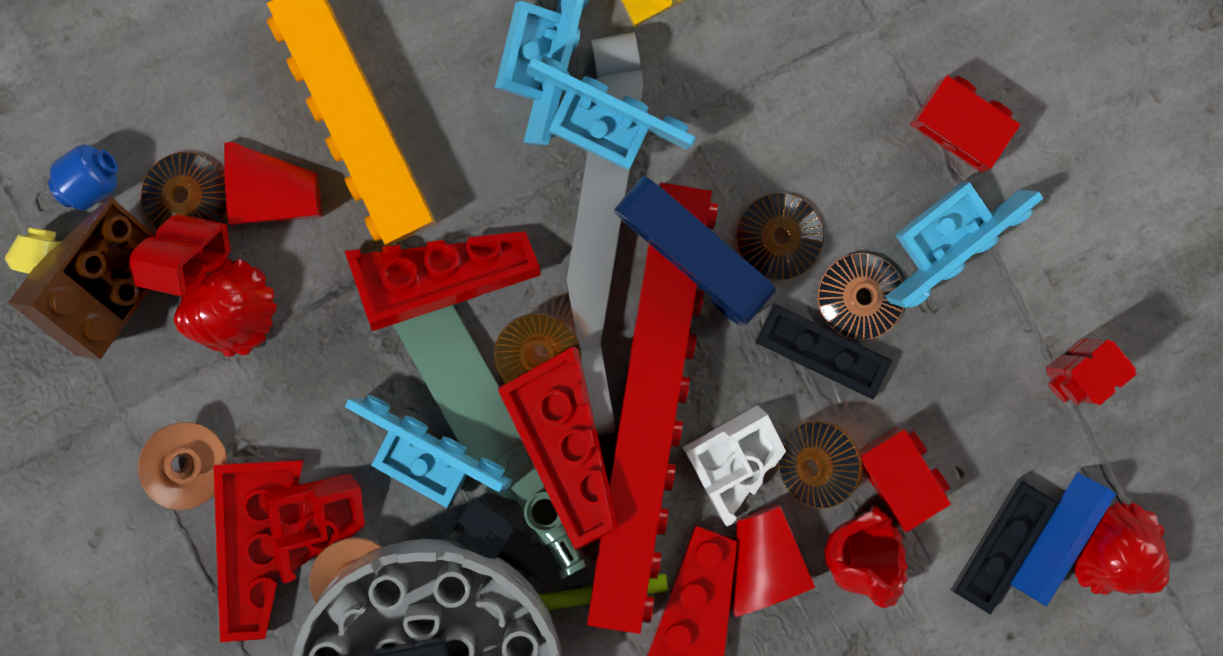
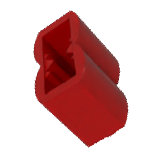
[129,214,231,296]

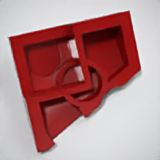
[224,142,323,226]
[264,473,365,583]
[732,503,816,617]

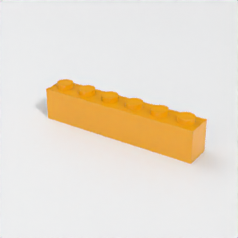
[266,0,437,246]

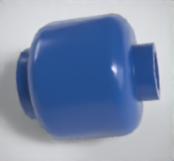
[48,144,118,210]

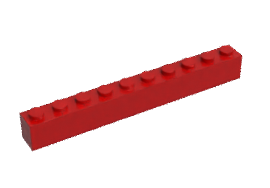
[587,182,718,634]

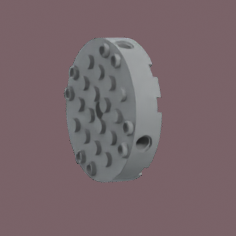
[293,539,562,656]

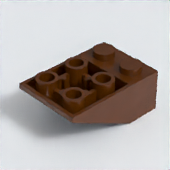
[8,197,156,360]

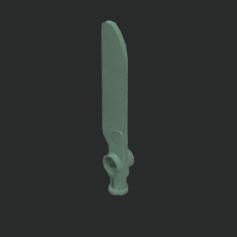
[393,305,595,579]

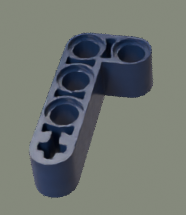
[613,176,776,326]

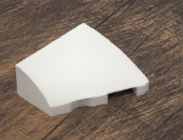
[682,405,786,527]

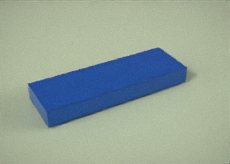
[1010,472,1116,607]

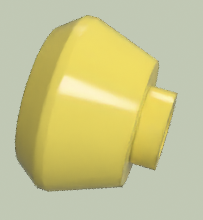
[5,227,62,274]

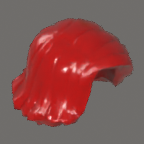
[173,258,277,357]
[1074,502,1170,595]
[824,506,908,608]

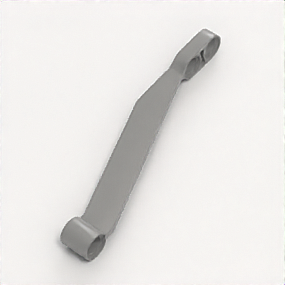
[567,32,644,437]

